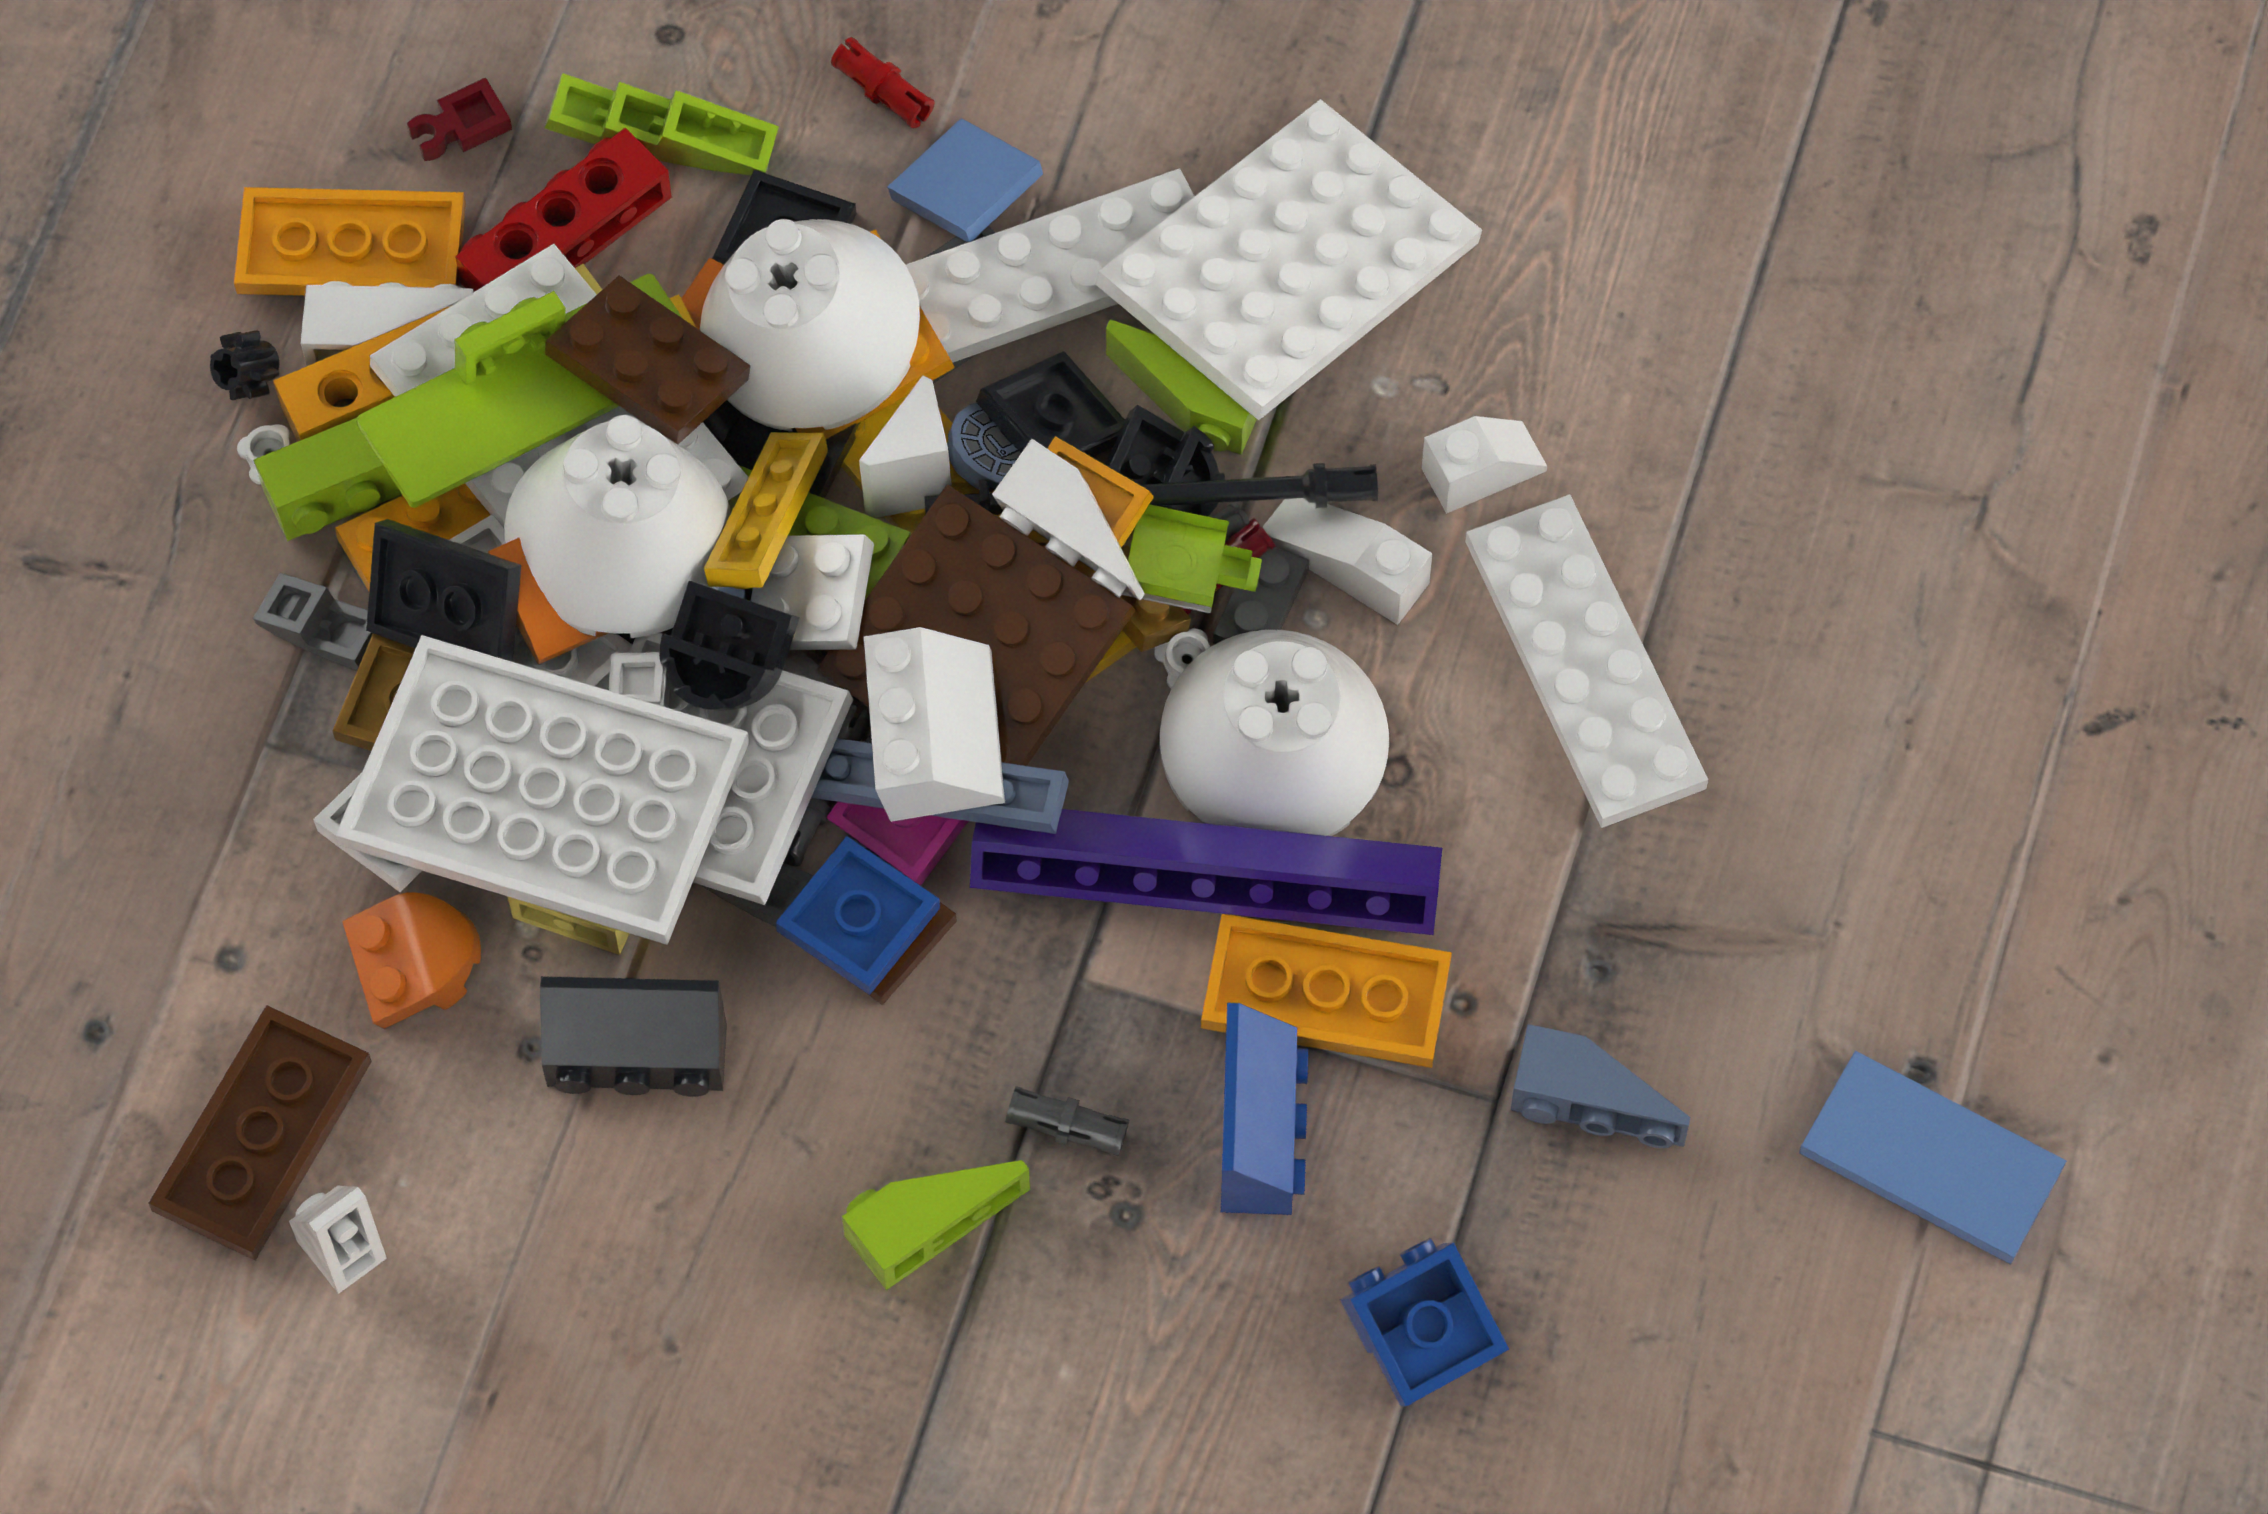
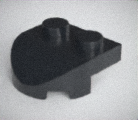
[1105,405,1225,531]
[659,581,800,711]

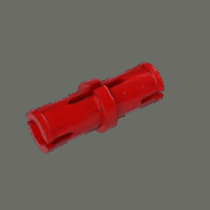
[831,37,935,129]

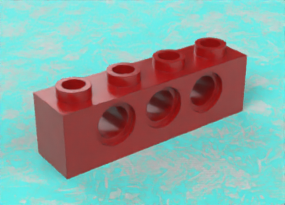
[455,127,672,292]

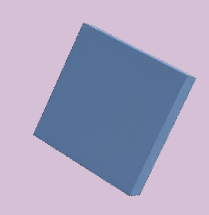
[888,118,1043,242]

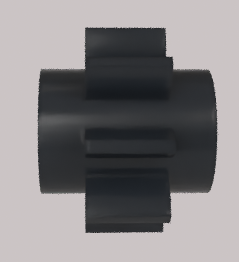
[210,330,280,400]

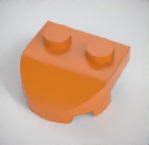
[342,892,481,1029]

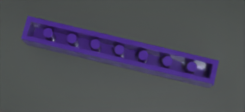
[970,809,1442,935]

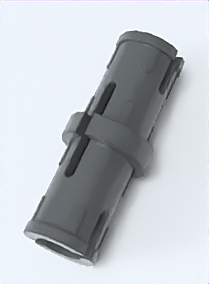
[1005,1086,1129,1156]

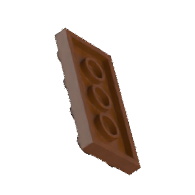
[148,1005,372,1260]

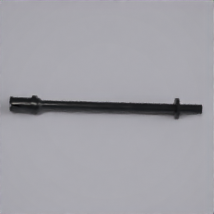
[924,463,1378,515]

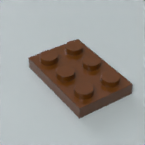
[545,275,751,445]

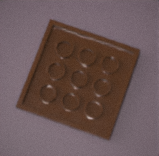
[815,484,1135,766]

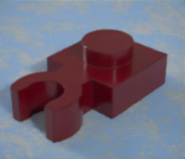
[407,77,512,161]

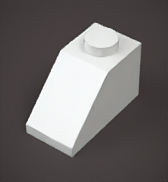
[1422,416,1547,514]

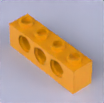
[273,305,452,442]

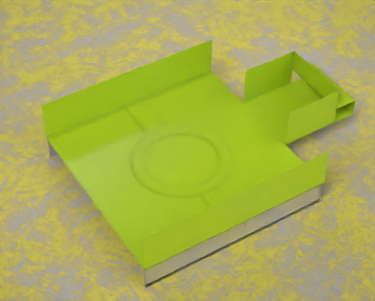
[1122,505,1262,613]

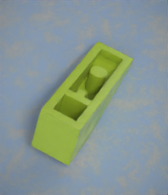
[1106,319,1257,455]
[842,1160,1030,1291]

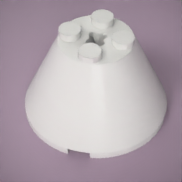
[700,219,921,432]
[504,415,731,638]
[1160,630,1389,836]

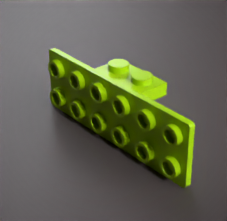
[357,273,682,508]

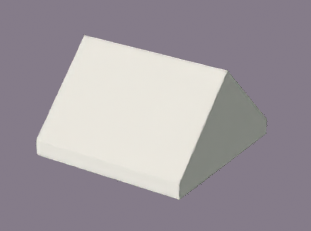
[859,375,951,518]

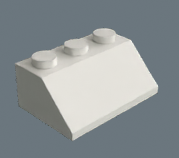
[864,627,1005,822]

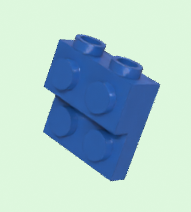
[1340,1238,1509,1407]

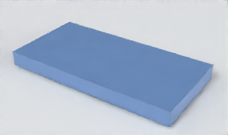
[1799,1051,2067,1264]

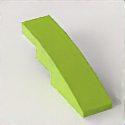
[544,73,779,176]

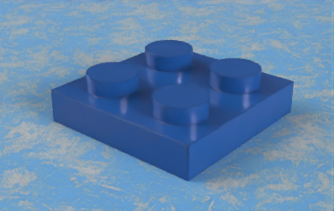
[775,836,940,995]

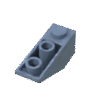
[1510,1024,1691,1148]

